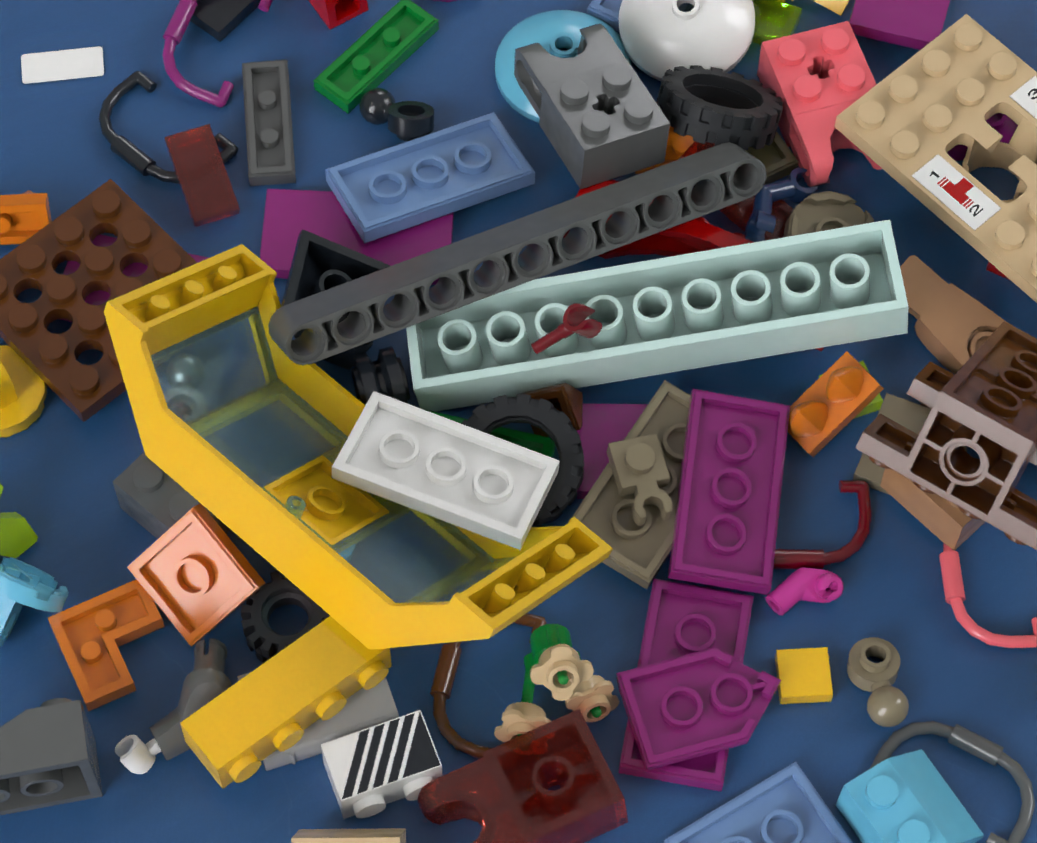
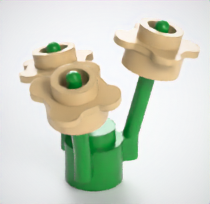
[494,624,619,749]

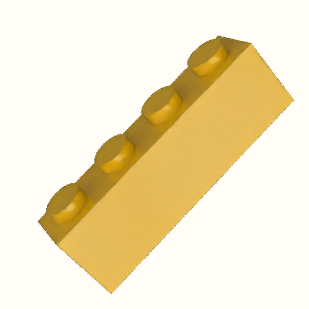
[180,616,392,789]

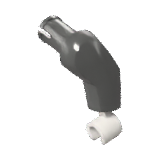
[115,639,232,774]

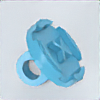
[0,557,69,648]

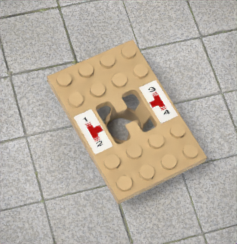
[834,14,1037,303]

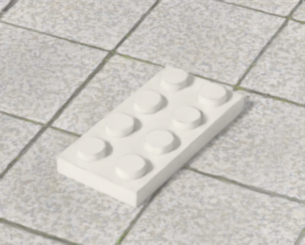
[332,391,560,550]

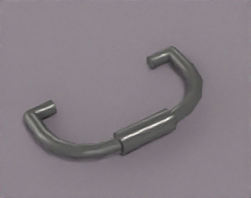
[869,721,1035,843]

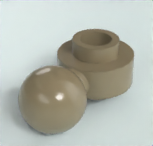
[847,637,909,727]

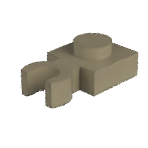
[606,433,672,526]

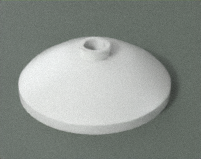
[619,0,755,81]

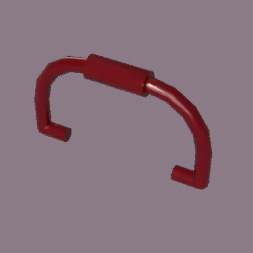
[773,480,872,569]

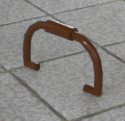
[430,613,546,765]

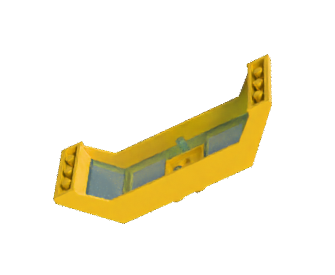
[104,244,613,650]

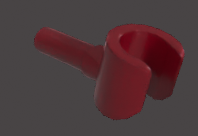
[531,303,602,354]

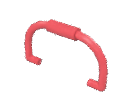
[939,543,1037,648]

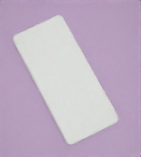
[21,46,104,84]

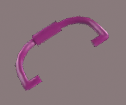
[162,0,273,108]

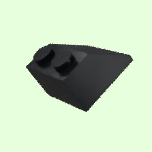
[281,229,390,370]

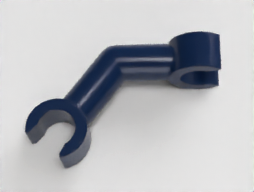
[745,168,818,242]

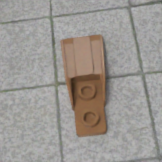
[900,255,1008,374]

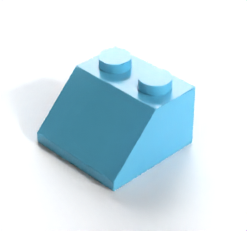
[836,749,984,843]

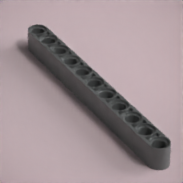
[268,142,767,365]

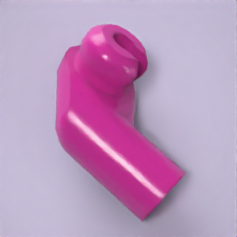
[765,568,844,616]

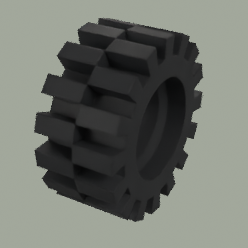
[240,571,330,663]

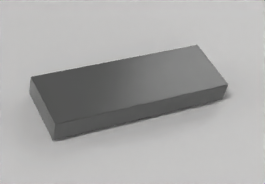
[242,60,296,186]

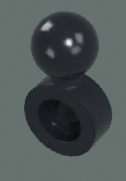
[359,88,434,141]

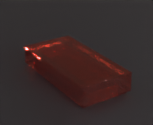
[165,124,240,227]

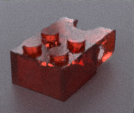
[417,709,628,843]

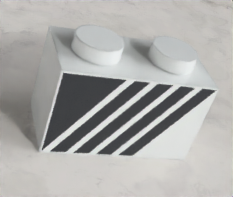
[321,710,443,819]

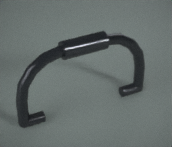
[99,71,238,184]

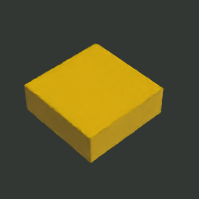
[775,647,833,704]

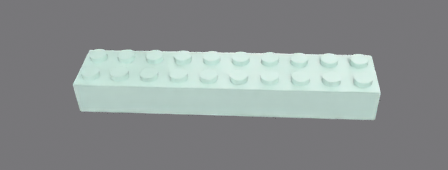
[406,220,909,412]

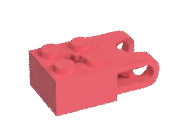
[757,21,882,187]

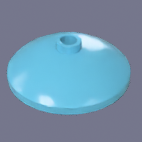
[495,10,631,123]

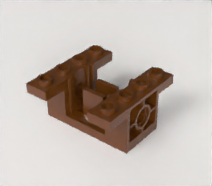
[855,321,1037,550]

